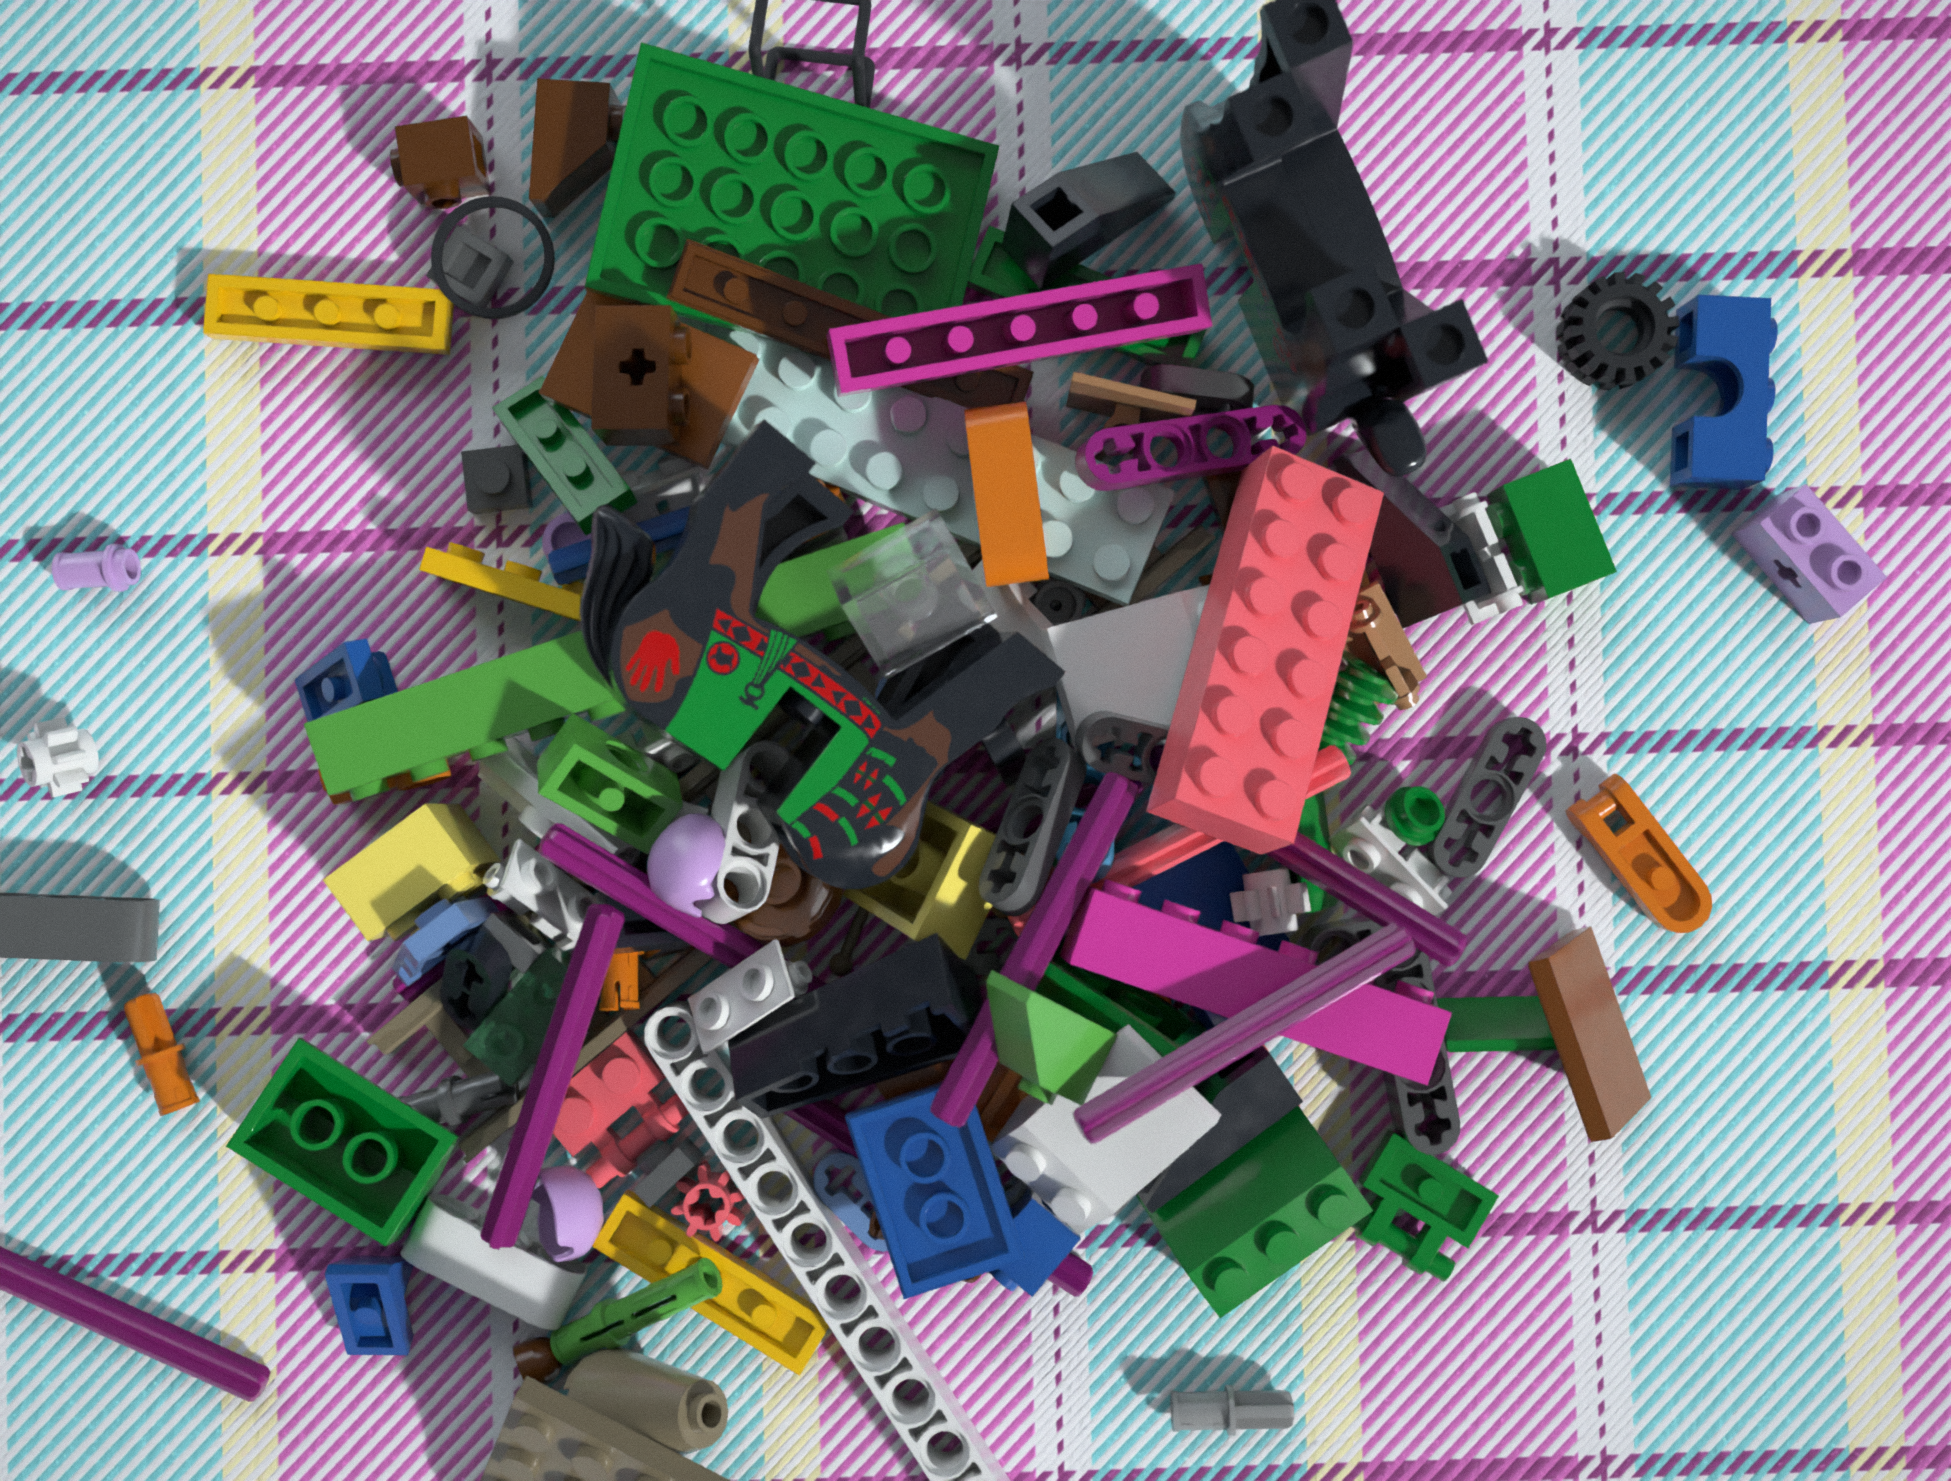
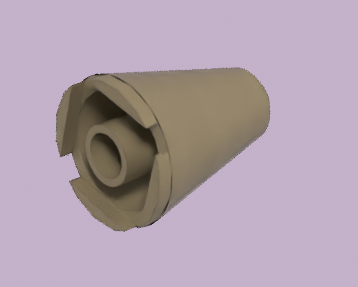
[563,1348,728,1456]

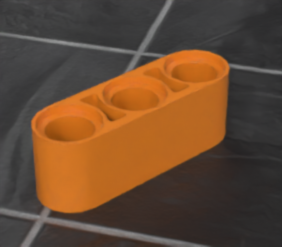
[964,401,1049,587]

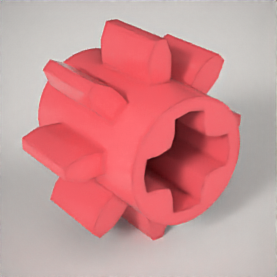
[671,1160,745,1242]

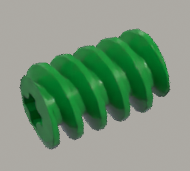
[1318,650,1398,786]

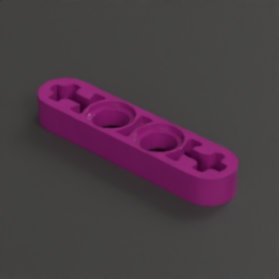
[1075,405,1306,491]

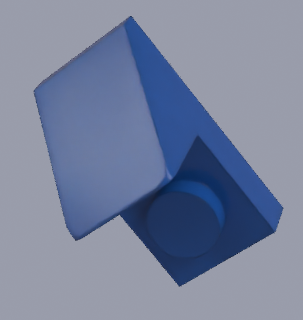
[294,638,398,722]
[324,1255,414,1356]

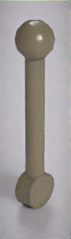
[829,906,869,977]

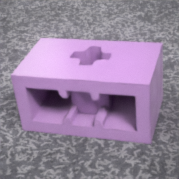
[1731,484,1887,624]

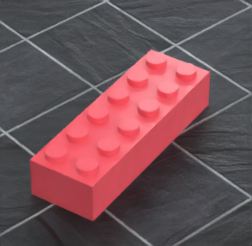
[1146,446,1384,855]

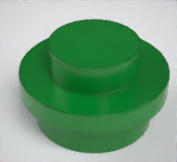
[1385,786,1445,846]

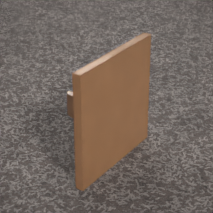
[1066,372,1197,455]

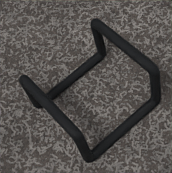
[749,0,875,108]

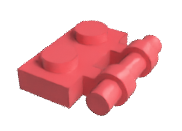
[553,1029,689,1189]

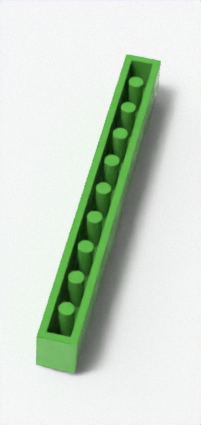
[304,522,928,802]

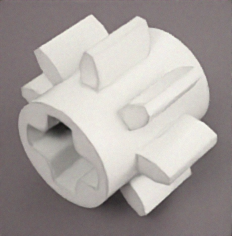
[17,717,99,797]
[1230,868,1311,936]

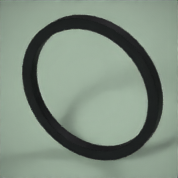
[431,196,555,319]

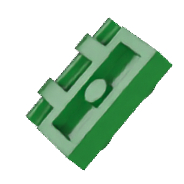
[1351,1129,1499,1282]

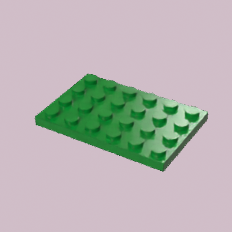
[585,42,999,341]

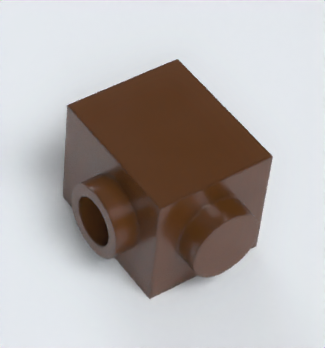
[390,115,491,209]

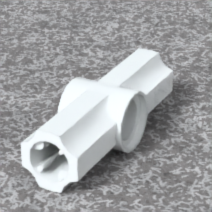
[478,737,640,867]

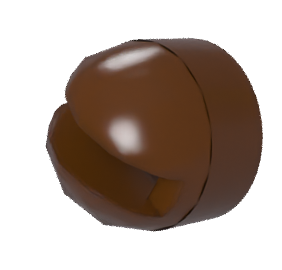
[513,1337,563,1386]

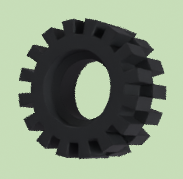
[1556,272,1680,390]

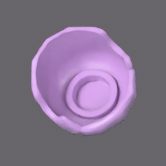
[647,814,725,918]
[531,1166,604,1262]

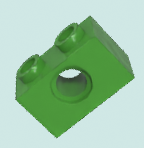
[537,713,683,854]

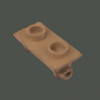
[1344,581,1427,710]

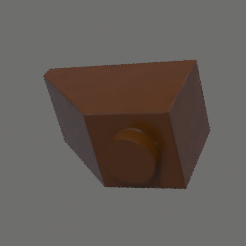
[529,78,626,218]

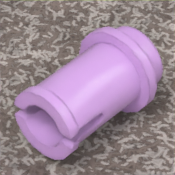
[52,544,141,592]

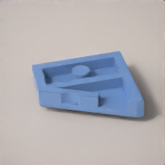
[392,895,499,987]

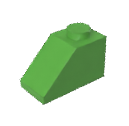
[986,970,1118,1106]

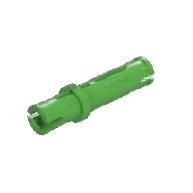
[550,1257,722,1366]

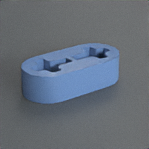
[813,1148,888,1252]

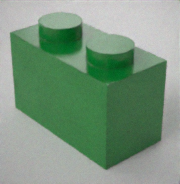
[1486,458,1617,605]

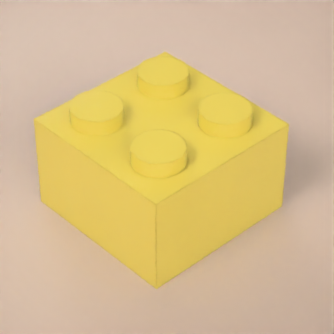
[843,799,996,960]
[323,804,501,942]

